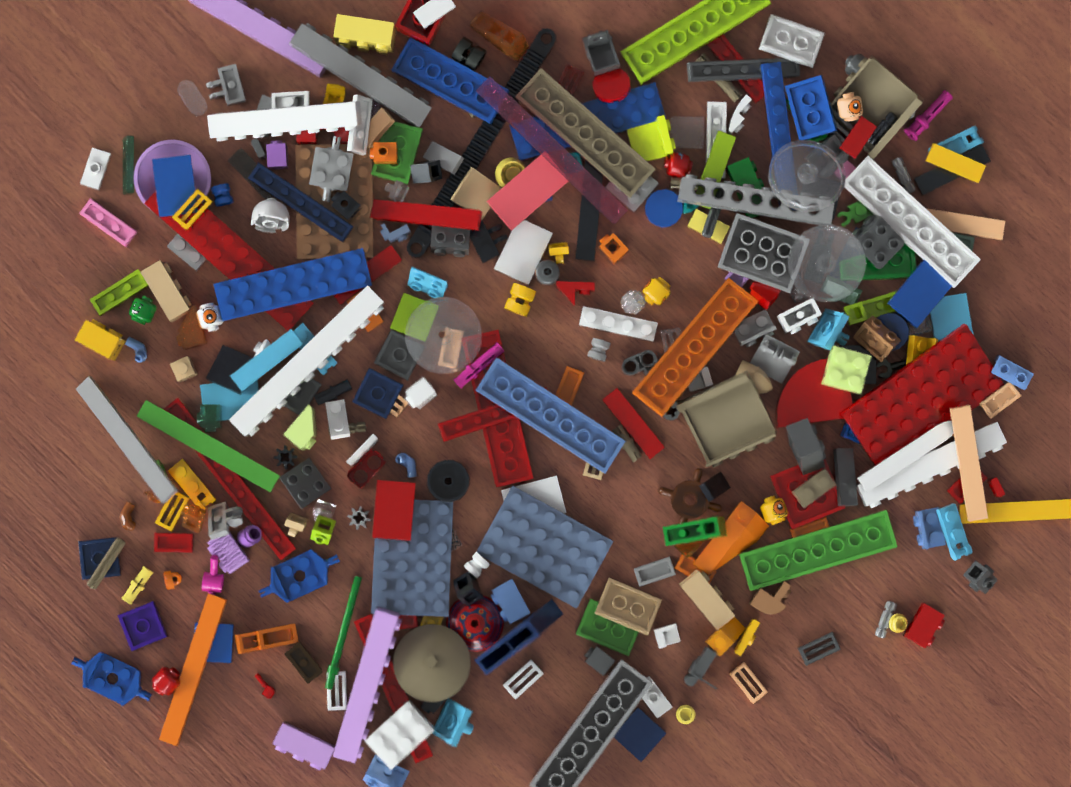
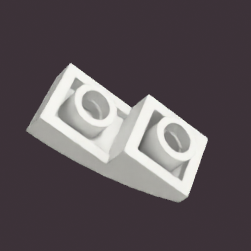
[728,94,752,135]

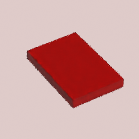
[372,480,416,541]

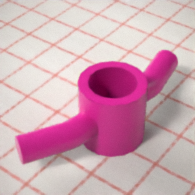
[202,555,224,595]

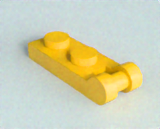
[168,459,217,512]

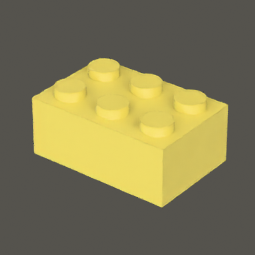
[333,14,396,54]

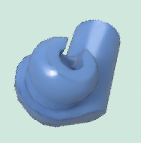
[125,337,148,363]

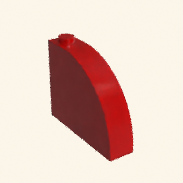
[775,358,852,428]

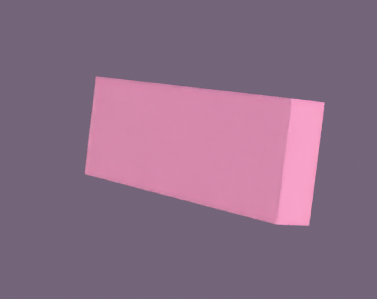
[79,198,137,247]

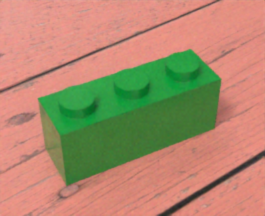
[726,157,772,219]

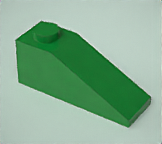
[663,517,727,546]

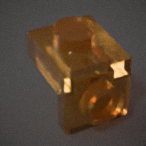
[181,504,206,533]

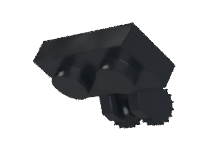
[470,220,508,263]

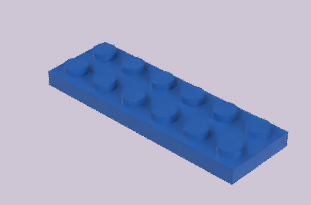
[391,37,509,124]

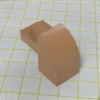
[749,581,791,614]

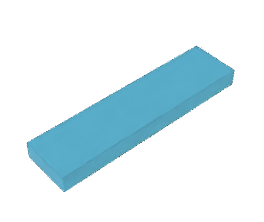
[230,329,303,391]

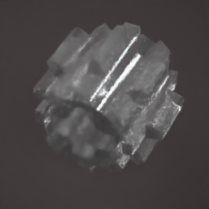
[620,290,646,315]

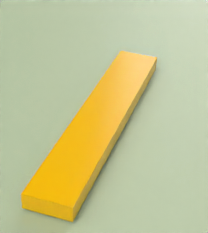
[959,499,1071,524]

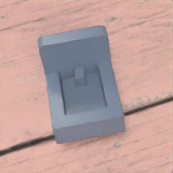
[380,223,411,243]

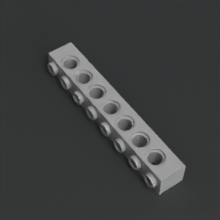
[677,174,835,227]

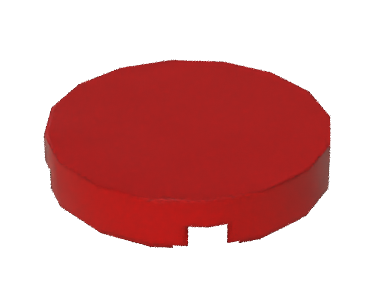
[593,68,631,103]

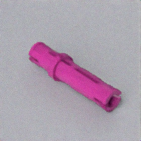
[453,342,505,389]

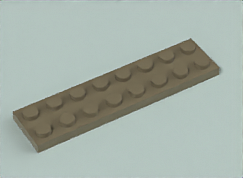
[515,68,656,198]

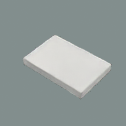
[759,14,825,68]
[494,220,553,285]
[501,476,566,513]

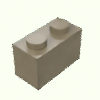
[792,469,836,508]

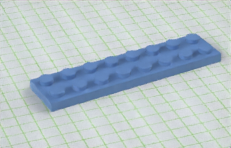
[475,358,625,474]

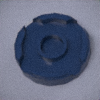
[877,313,910,351]

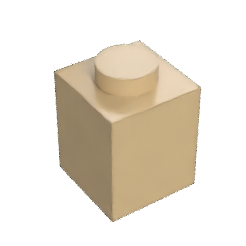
[170,356,198,383]

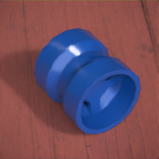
[211,183,234,207]

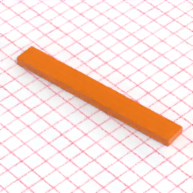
[159,593,227,746]

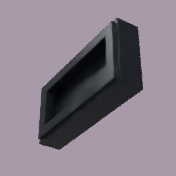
[699,472,731,502]

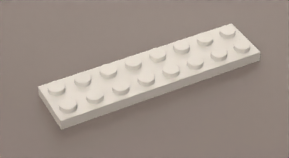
[841,156,981,288]

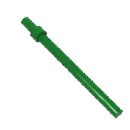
[325,576,362,690]

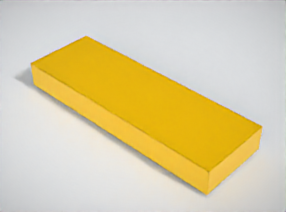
[926,143,986,183]

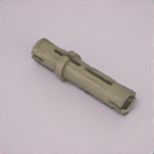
[695,53,743,103]

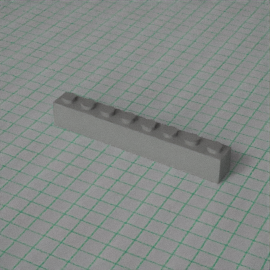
[289,23,431,128]

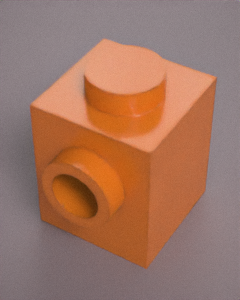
[370,142,397,164]

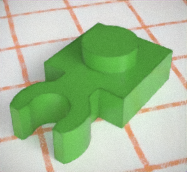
[837,201,873,227]

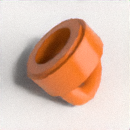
[163,570,182,590]

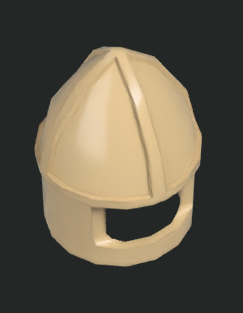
[735,360,773,394]

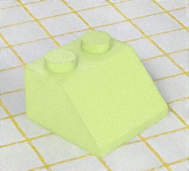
[283,405,317,451]

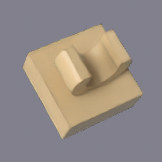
[284,513,308,537]

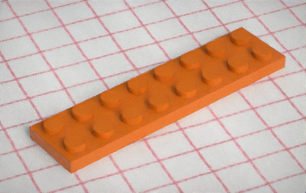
[632,278,758,417]

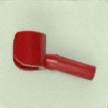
[255,673,275,699]

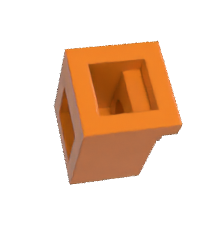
[599,233,629,264]

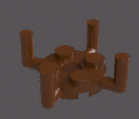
[658,468,722,524]

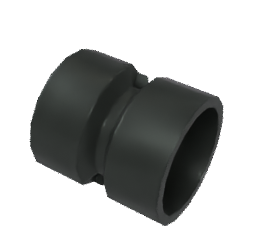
[451,37,487,71]

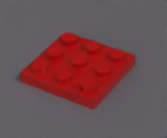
[770,459,845,530]

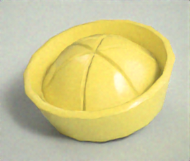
[495,157,526,188]

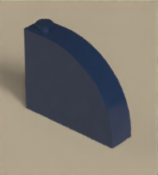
[475,599,563,675]

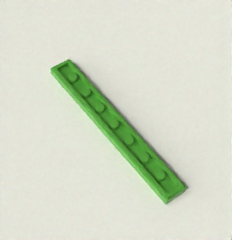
[136,400,280,492]

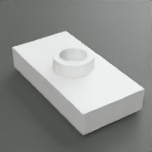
[80,148,111,190]
[642,676,672,719]

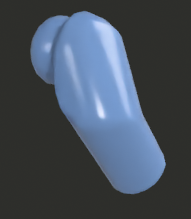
[395,453,417,478]

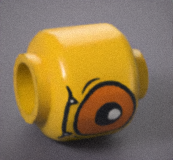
[642,277,671,306]
[760,495,788,525]

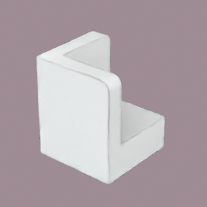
[688,366,713,392]
[653,623,680,649]

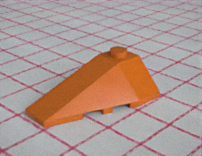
[693,501,769,575]

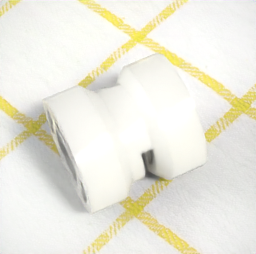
[464,552,490,578]

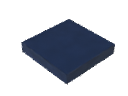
[352,368,404,419]
[78,537,121,580]
[614,707,667,762]

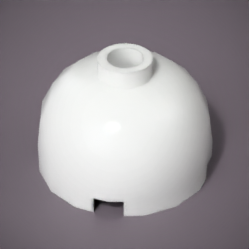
[251,198,290,233]

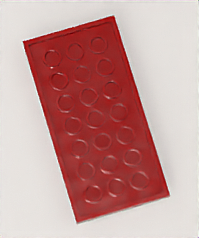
[841,324,1005,466]

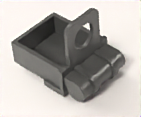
[582,30,620,76]
[684,646,718,690]

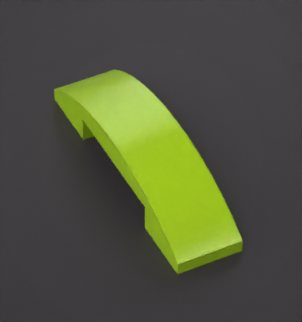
[843,290,898,325]

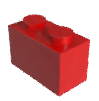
[903,603,945,649]

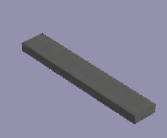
[687,58,800,82]

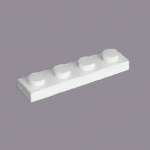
[706,102,727,179]
[579,306,658,342]

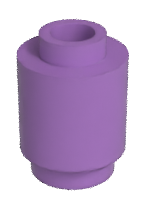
[237,525,262,548]

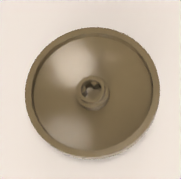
[393,624,471,702]

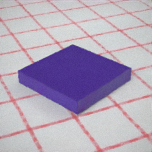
[117,601,168,651]

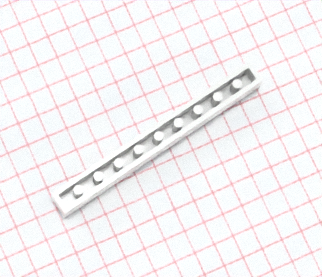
[229,285,384,437]

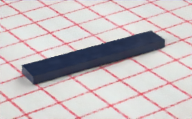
[248,162,354,243]

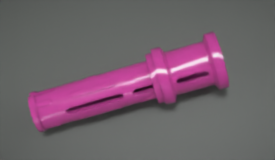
[904,90,953,141]

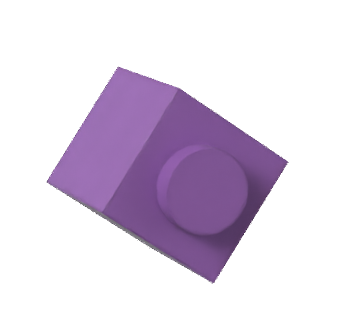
[266,140,288,170]

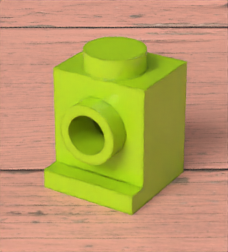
[310,515,336,545]

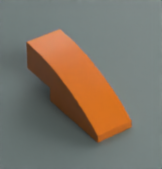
[234,623,299,654]

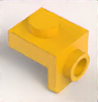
[323,83,346,104]

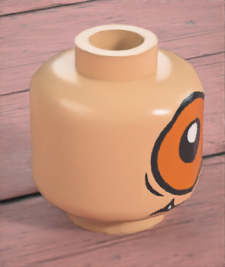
[837,92,863,121]

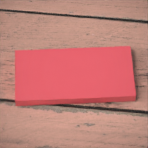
[486,152,569,231]

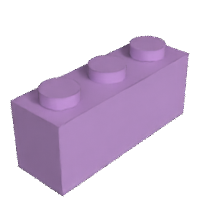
[273,721,336,770]

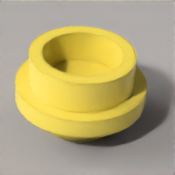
[889,613,908,633]
[676,705,695,724]

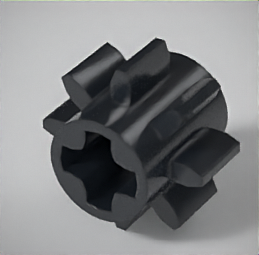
[273,445,298,469]

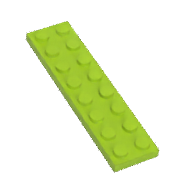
[621,0,771,84]

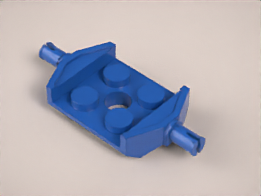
[259,549,340,603]
[71,652,152,706]

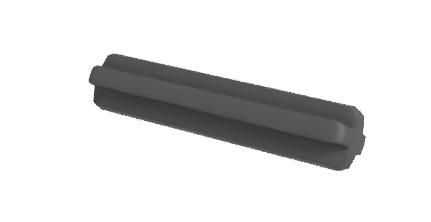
[702,189,723,238]

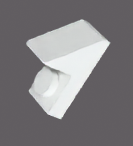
[272,91,310,109]

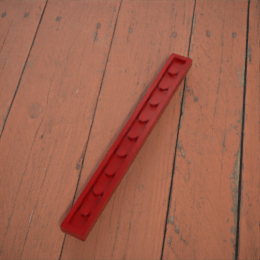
[163,398,297,560]

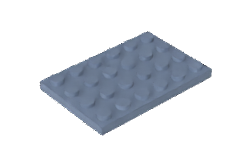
[476,486,614,609]
[371,500,453,617]

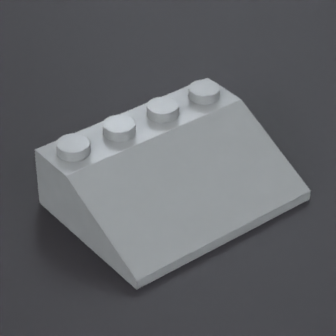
[718,213,809,293]

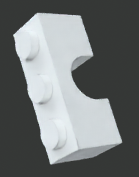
[405,377,438,410]

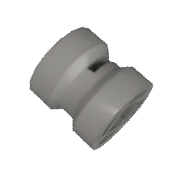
[587,338,611,362]

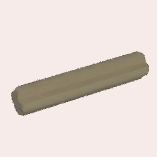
[87,538,126,589]

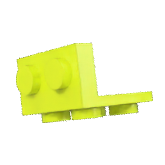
[627,115,676,161]

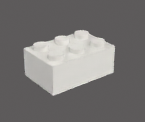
[365,700,436,770]

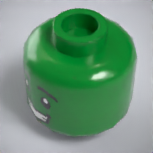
[129,295,157,325]

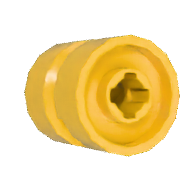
[504,283,536,317]

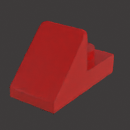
[556,281,595,306]

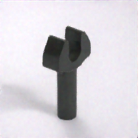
[876,359,906,379]

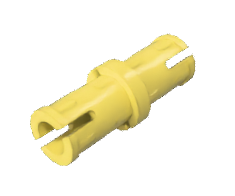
[122,566,153,605]

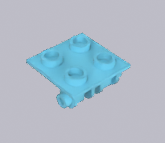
[407,267,448,300]

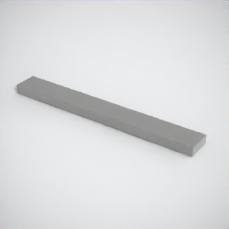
[76,376,179,503]

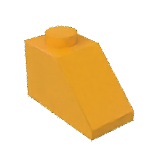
[705,617,746,656]

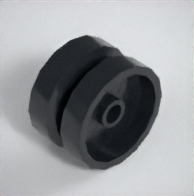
[427,460,470,502]

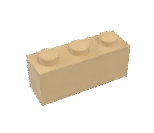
[141,260,192,322]
[679,569,735,630]

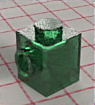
[197,404,222,432]

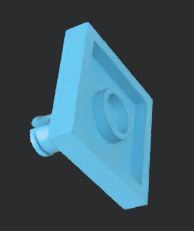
[807,309,849,350]
[432,698,474,747]

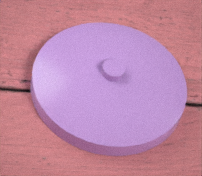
[134,140,211,210]

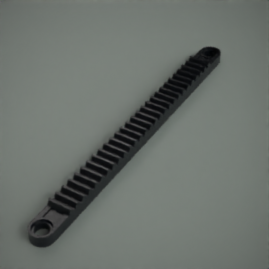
[407,29,556,258]

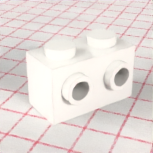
[777,298,822,335]

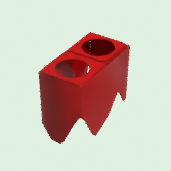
[347,449,387,489]

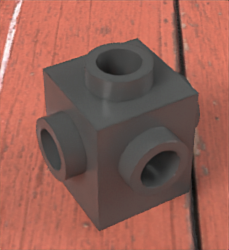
[963,560,998,595]

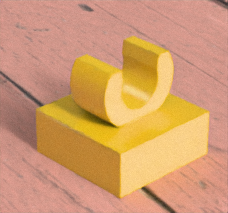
[548,242,569,264]

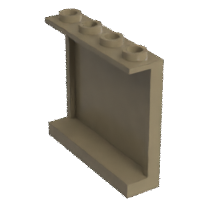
[830,55,925,160]
[676,370,777,467]

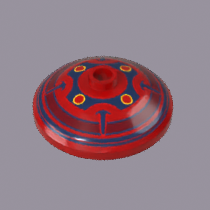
[446,595,504,652]

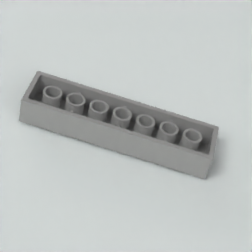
[529,659,653,787]

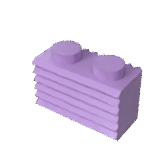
[207,531,250,574]

